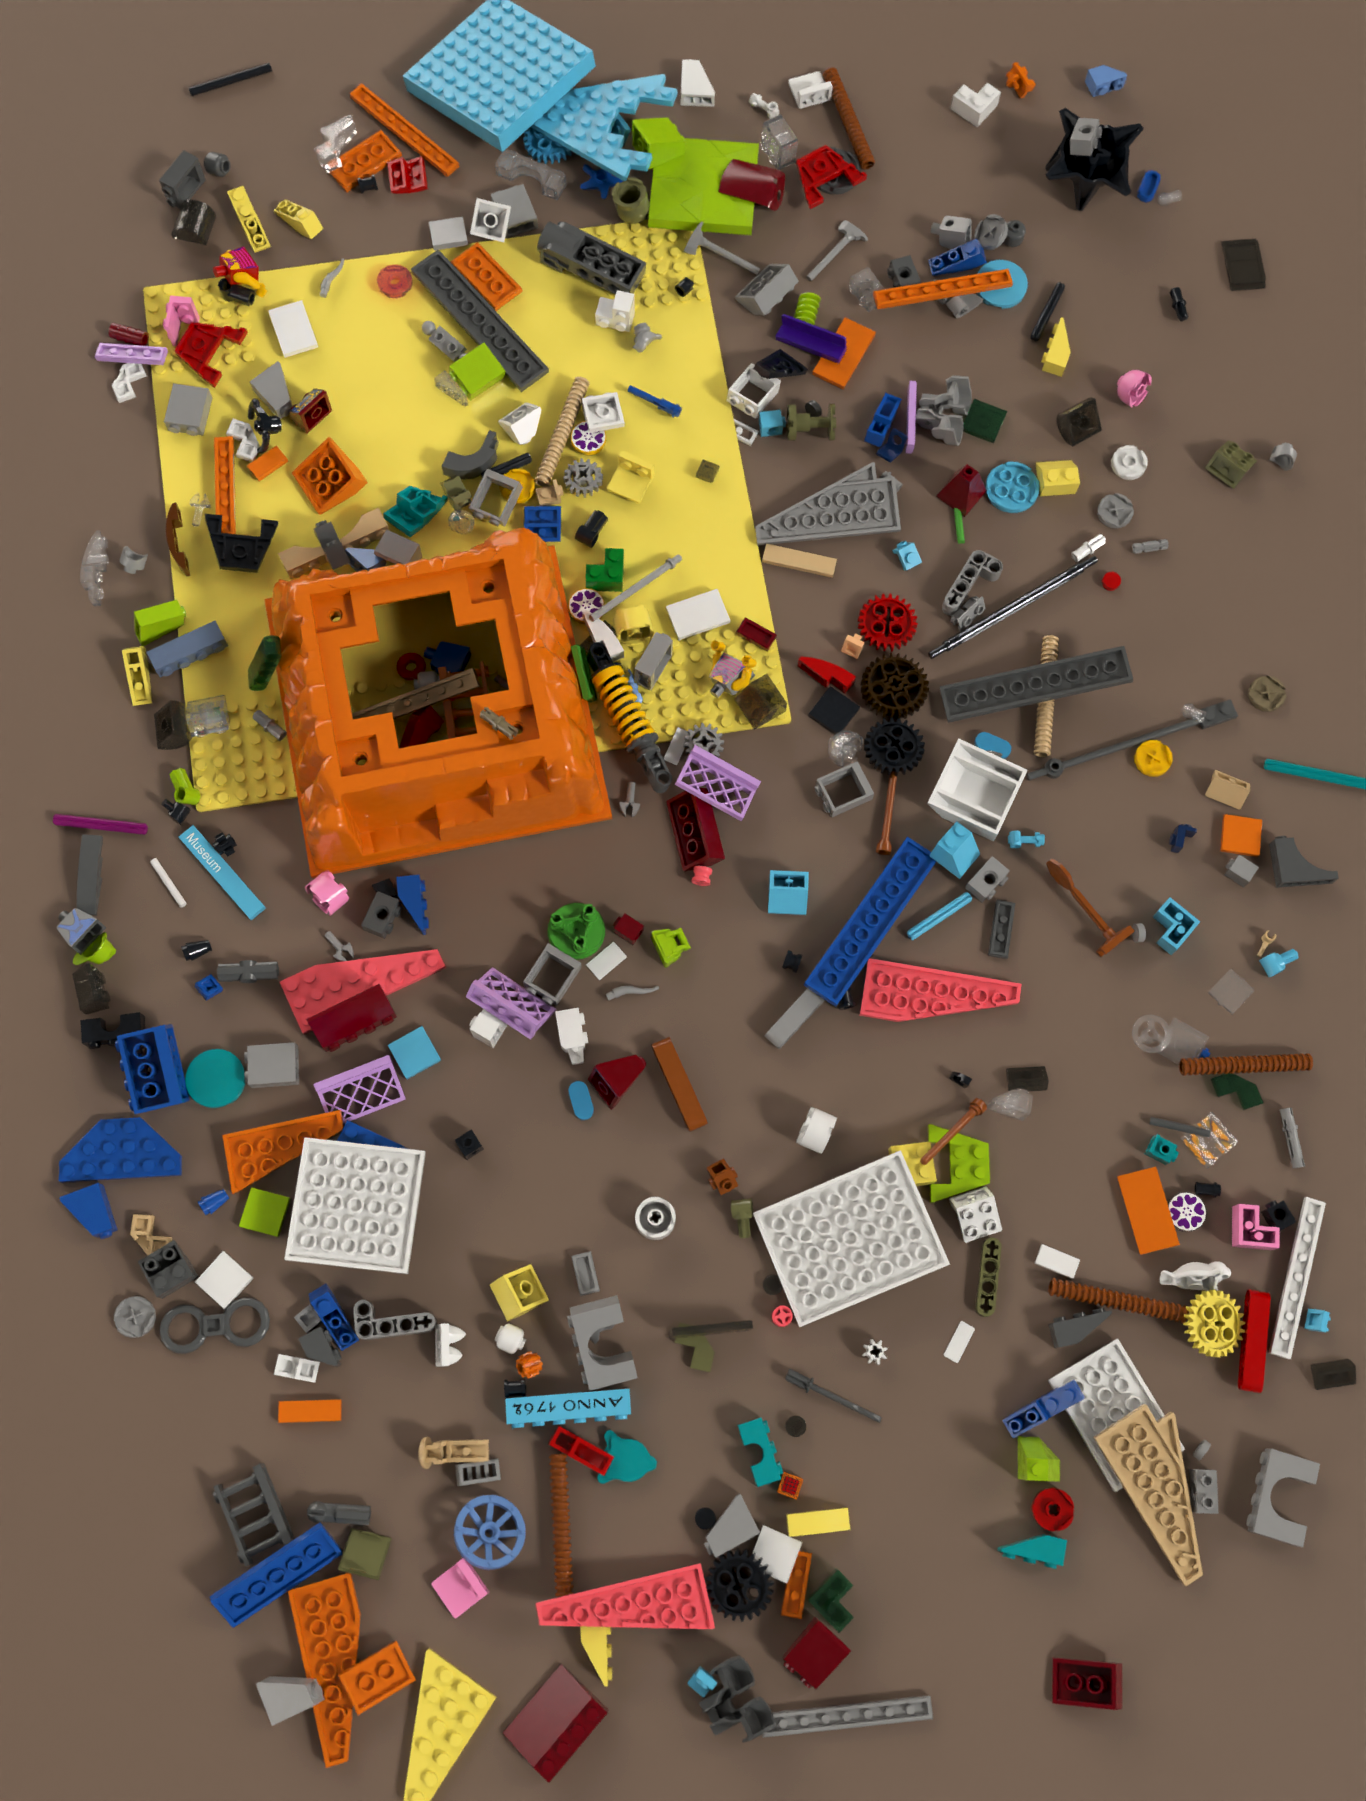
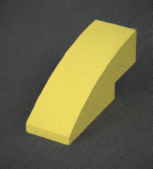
[786,1508,850,1537]

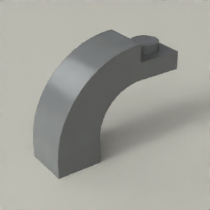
[442,430,499,479]

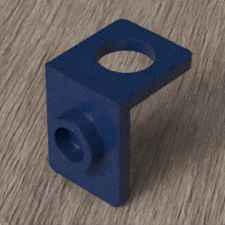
[876,428,908,462]

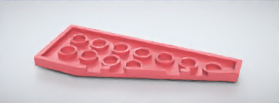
[280,949,446,1034]
[859,958,1022,1022]

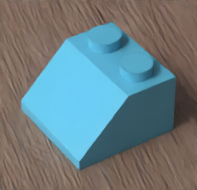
[929,821,980,879]

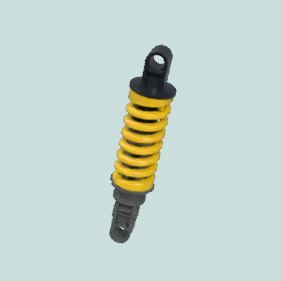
[586,642,672,793]

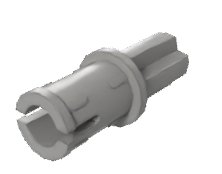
[253,710,287,741]

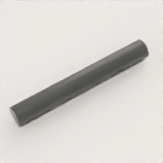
[1149,1117,1211,1138]

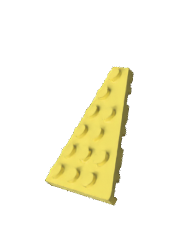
[403,1648,497,1801]

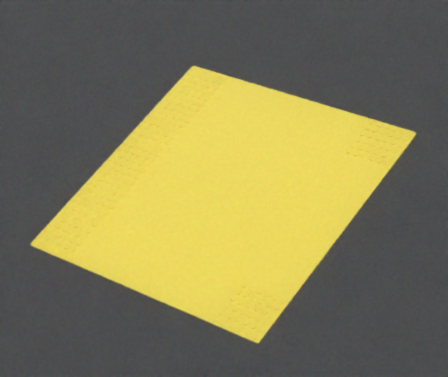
[143,219,791,812]

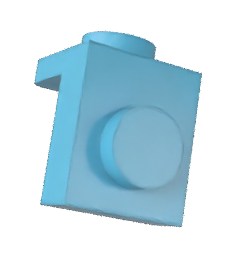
[892,541,922,571]

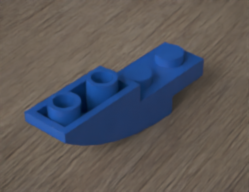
[1002,1379,1085,1439]

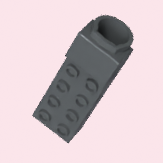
[537,222,646,295]

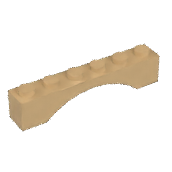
[278,508,389,579]

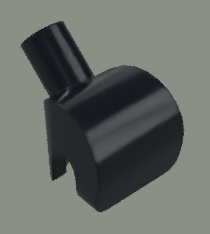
[161,799,191,825]

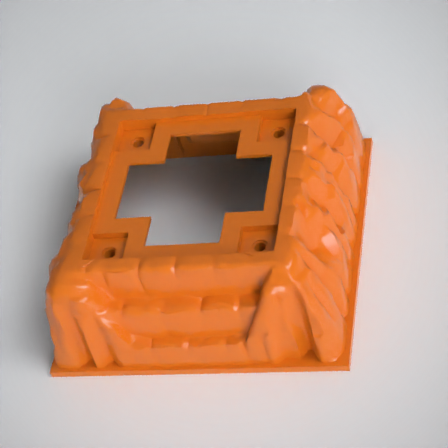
[264,528,612,878]

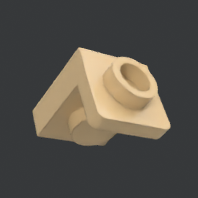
[536,479,563,506]

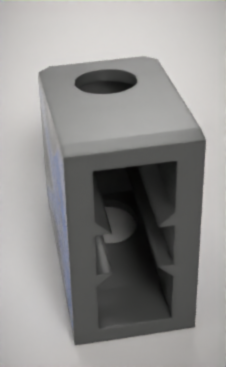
[57,908,106,955]

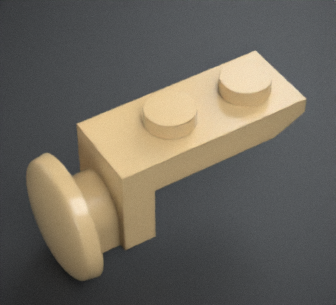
[419,1437,489,1469]

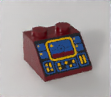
[289,388,332,434]

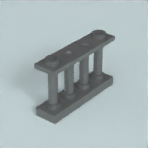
[213,1463,295,1566]

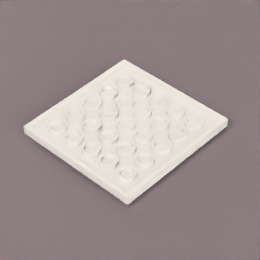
[284,1137,426,1274]

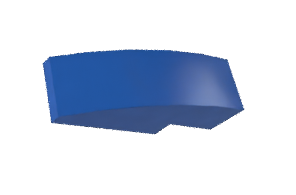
[864,393,902,448]

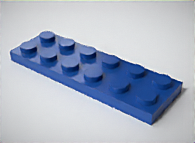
[210,1522,343,1628]

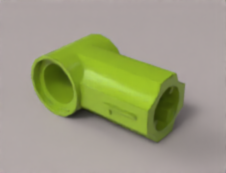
[169,768,200,805]

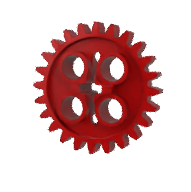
[858,593,918,651]

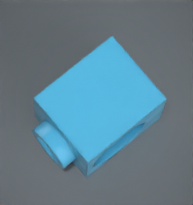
[759,410,786,437]

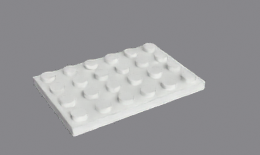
[1048,1339,1185,1492]

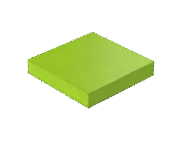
[239,1187,291,1237]

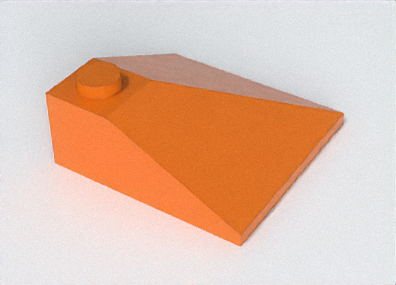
[292,437,368,515]

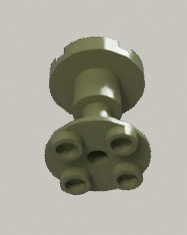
[787,404,836,441]

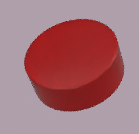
[1102,572,1121,591]

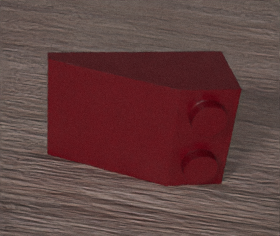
[1052,1658,1122,1710]

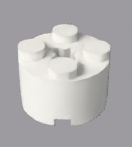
[796,1107,837,1154]
[635,1197,676,1240]

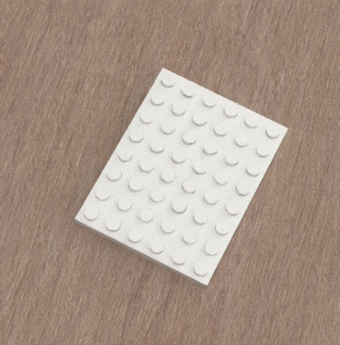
[753,1150,950,1327]

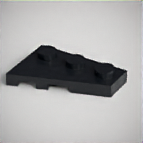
[753,349,808,379]

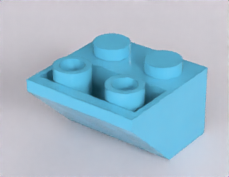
[768,870,809,915]

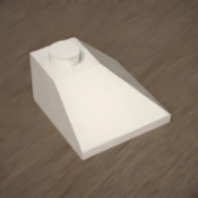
[470,198,511,242]
[498,402,541,445]

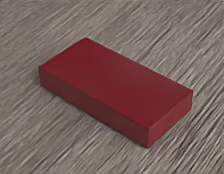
[736,617,777,652]

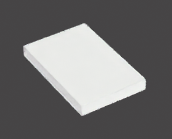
[268,300,318,358]
[666,589,730,640]

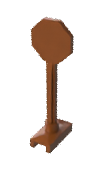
[1046,858,1134,957]

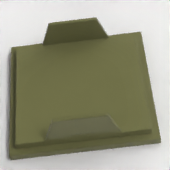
[338,1528,391,1581]

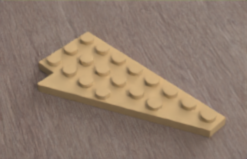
[1093,1404,1203,1586]

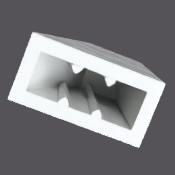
[681,59,715,107]

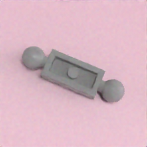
[422,321,468,362]

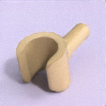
[1257,930,1277,957]

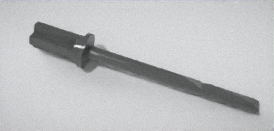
[785,1369,882,1423]

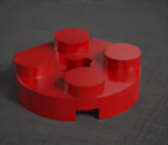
[1031,1488,1074,1531]

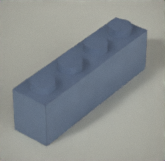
[147,621,228,678]

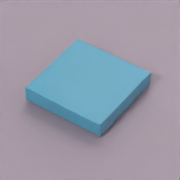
[388,1026,441,1079]

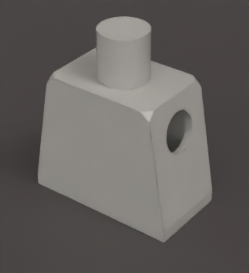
[931,216,971,250]

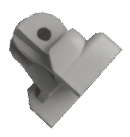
[916,375,972,446]

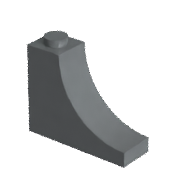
[1269,836,1339,888]

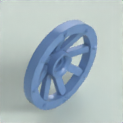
[454,1495,526,1570]

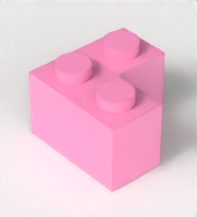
[1232,1204,1280,1250]

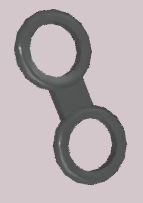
[159,1297,270,1354]

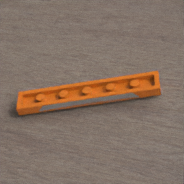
[214,436,236,534]

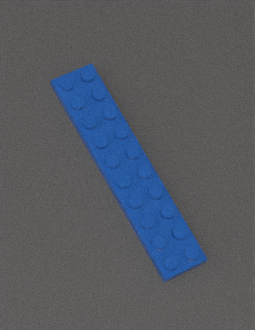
[804,837,937,1007]

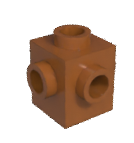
[706,1158,738,1195]

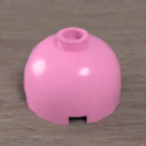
[1117,370,1151,407]

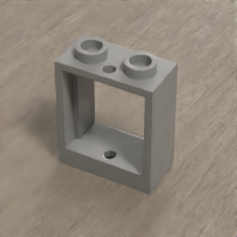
[469,469,523,527]
[634,632,673,691]
[814,761,874,817]
[523,943,582,1006]

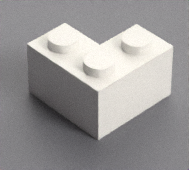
[951,83,1001,127]
[595,290,635,332]
[469,1009,507,1048]

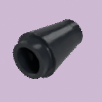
[181,940,212,961]

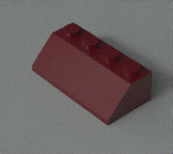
[666,788,725,872]

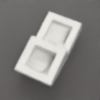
[274,1354,320,1383]

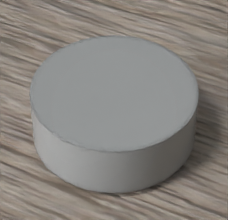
[1132,923,1146,943]
[1193,1440,1211,1461]

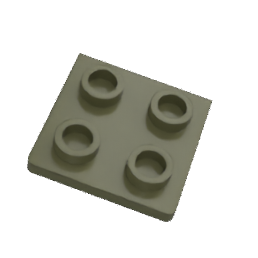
[1205,440,1257,489]

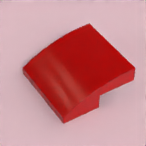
[387,156,428,194]

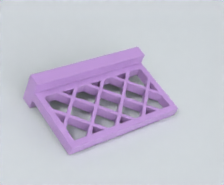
[675,745,761,821]
[466,967,556,1040]
[314,1055,406,1123]

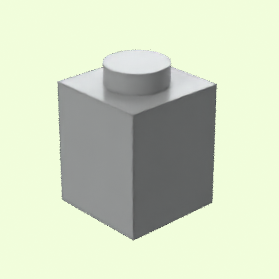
[1224,855,1259,887]

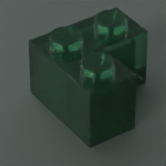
[807,1568,854,1633]

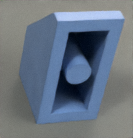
[345,548,386,572]

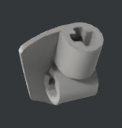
[933,279,983,318]

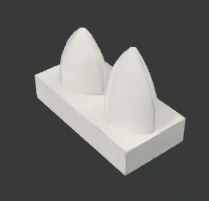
[435,1323,466,1367]

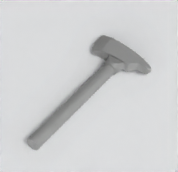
[806,220,868,282]
[684,221,760,275]

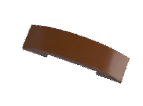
[166,502,190,577]

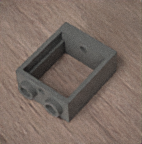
[159,150,206,210]

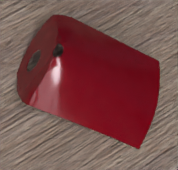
[719,159,785,211]

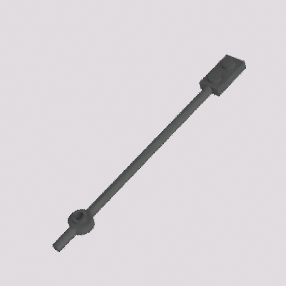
[1026,699,1238,780]

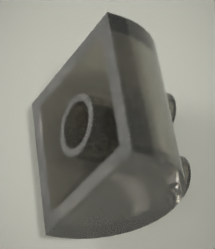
[172,199,216,245]
[1057,397,1102,446]
[154,700,192,750]

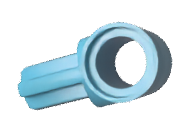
[1259,949,1299,977]

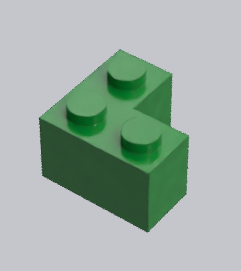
[585,548,624,592]

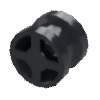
[782,950,803,973]

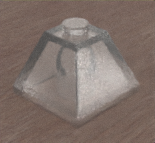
[986,1088,1033,1121]

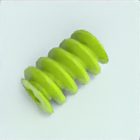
[794,292,821,325]

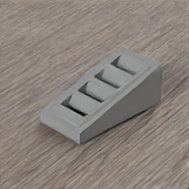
[455,1459,501,1486]

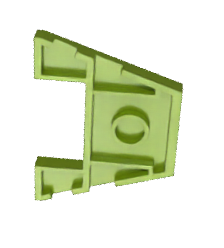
[928,1124,990,1203]

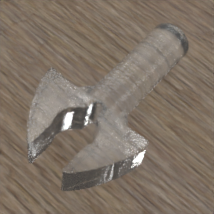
[189,493,211,527]

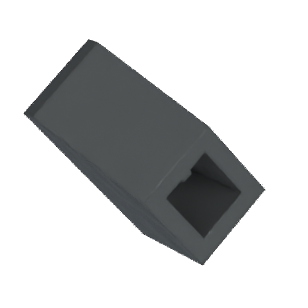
[298,1327,342,1367]

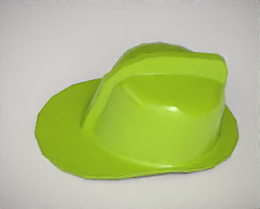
[73,932,116,965]

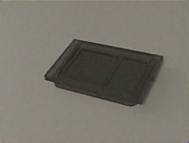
[1221,239,1266,291]

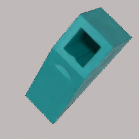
[997,1534,1067,1569]

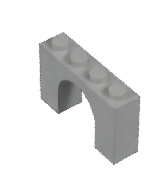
[567,1295,638,1391]
[1246,1448,1320,1548]

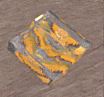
[1180,1112,1238,1169]

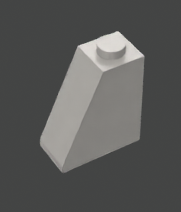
[250,361,292,419]
[704,1493,760,1558]
[256,1676,325,1726]

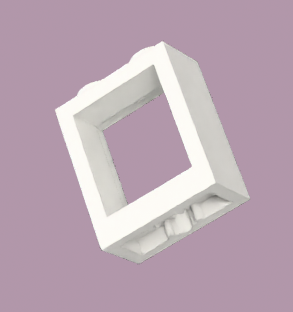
[726,363,781,419]

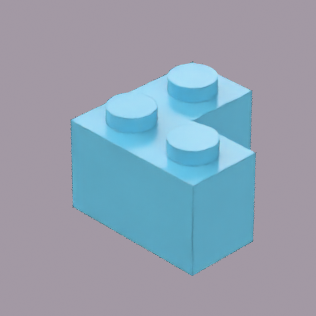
[1153,897,1200,955]

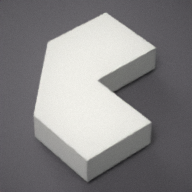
[112,363,146,403]
[226,419,260,462]

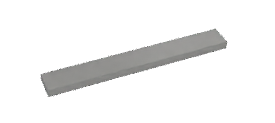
[762,1695,933,1737]

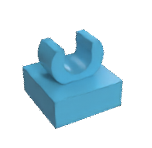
[1304,1309,1331,1333]

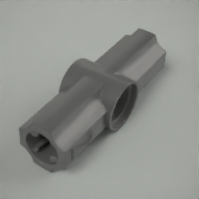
[217,960,279,983]

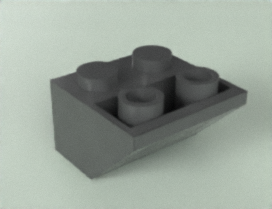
[138,1240,199,1299]

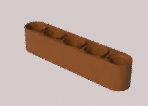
[651,1037,708,1132]

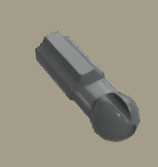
[307,1501,371,1525]

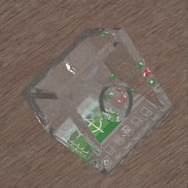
[185,695,230,737]

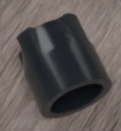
[675,277,694,297]

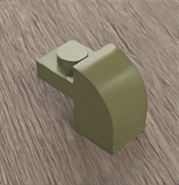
[440,475,472,511]

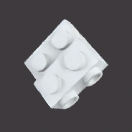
[582,392,625,433]

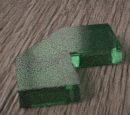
[1211,1073,1263,1110]

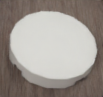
[1111,445,1148,480]

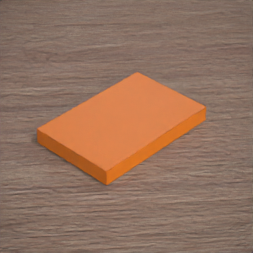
[338,1640,416,1715]

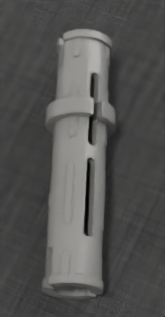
[1279,1108,1305,1169]

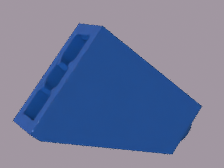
[59,1183,117,1239]

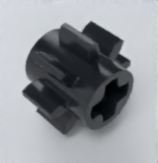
[213,832,237,857]

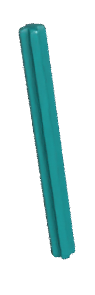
[1264,759,1366,789]

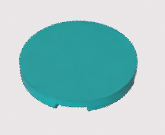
[185,1049,246,1109]

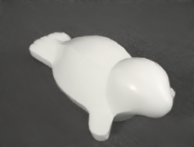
[1159,1262,1231,1291]

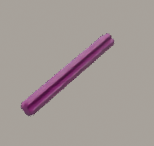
[53,814,148,835]

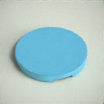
[977,260,1028,309]
[985,462,1040,513]

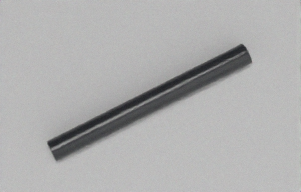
[189,63,272,96]

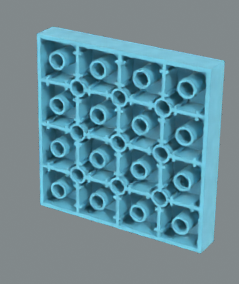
[403,0,596,152]

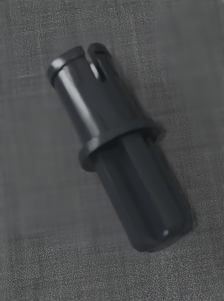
[1169,287,1188,322]

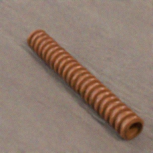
[823,67,875,170]
[1179,1053,1313,1076]
[1049,1278,1189,1323]
[549,1454,574,1598]

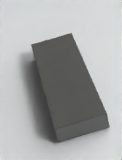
[988,900,1016,959]

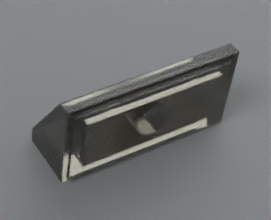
[1006,1066,1049,1093]
[1311,1359,1356,1390]

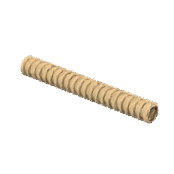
[534,377,590,487]
[1034,635,1059,757]

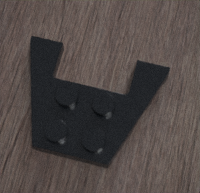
[205,514,278,573]

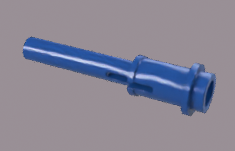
[628,385,682,418]

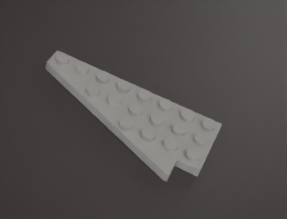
[755,462,901,546]

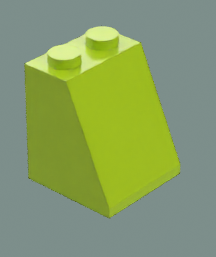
[632,117,686,170]

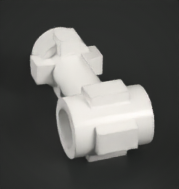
[749,93,779,120]

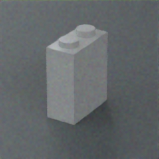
[491,184,538,238]
[164,383,212,436]
[244,1042,299,1088]

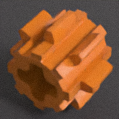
[516,1351,543,1379]

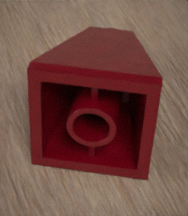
[936,464,986,517]
[588,1054,646,1110]

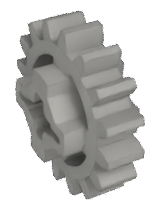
[563,458,603,498]
[683,723,724,758]

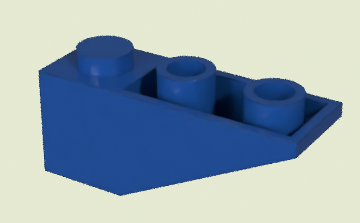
[928,238,987,276]
[396,874,429,935]
[309,1283,359,1351]

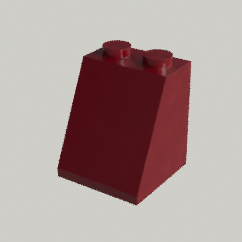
[782,1617,851,1689]

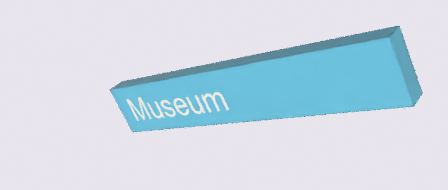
[179,825,266,920]

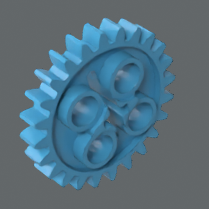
[523,127,572,164]

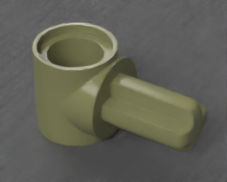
[731,1198,753,1238]

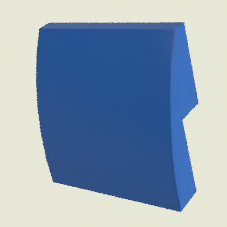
[524,506,561,542]

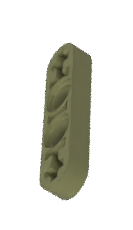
[976,1237,1002,1317]

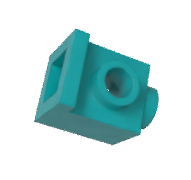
[1144,1134,1179,1165]

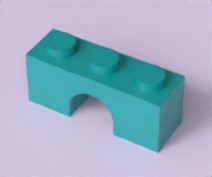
[737,1417,783,1487]

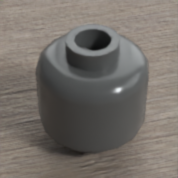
[204,152,231,177]
[1003,220,1026,247]

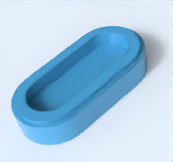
[975,732,1011,759]
[568,1081,594,1120]

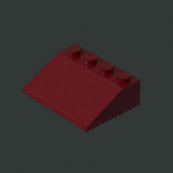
[306,984,397,1052]
[503,1664,609,1783]

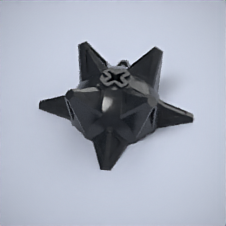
[1045,108,1144,211]

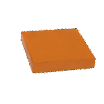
[1220,814,1262,857]

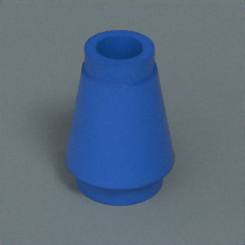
[197,1189,229,1216]

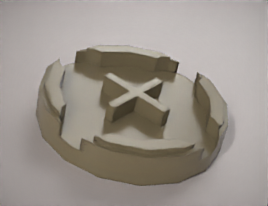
[1248,676,1286,712]

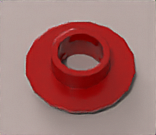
[396,653,426,680]

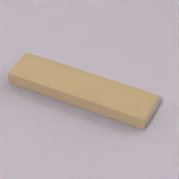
[762,544,837,578]

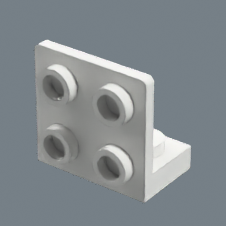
[789,71,833,109]
[949,1186,1002,1243]

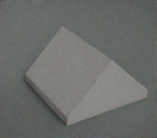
[373,530,422,564]

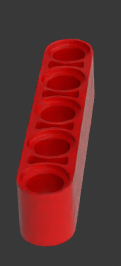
[1238,1289,1271,1393]

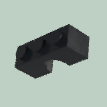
[80,1012,146,1049]

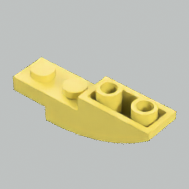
[227,186,271,253]

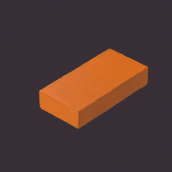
[247,445,288,481]

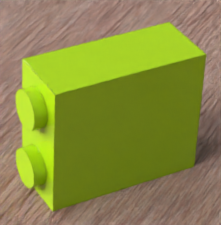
[449,343,506,401]

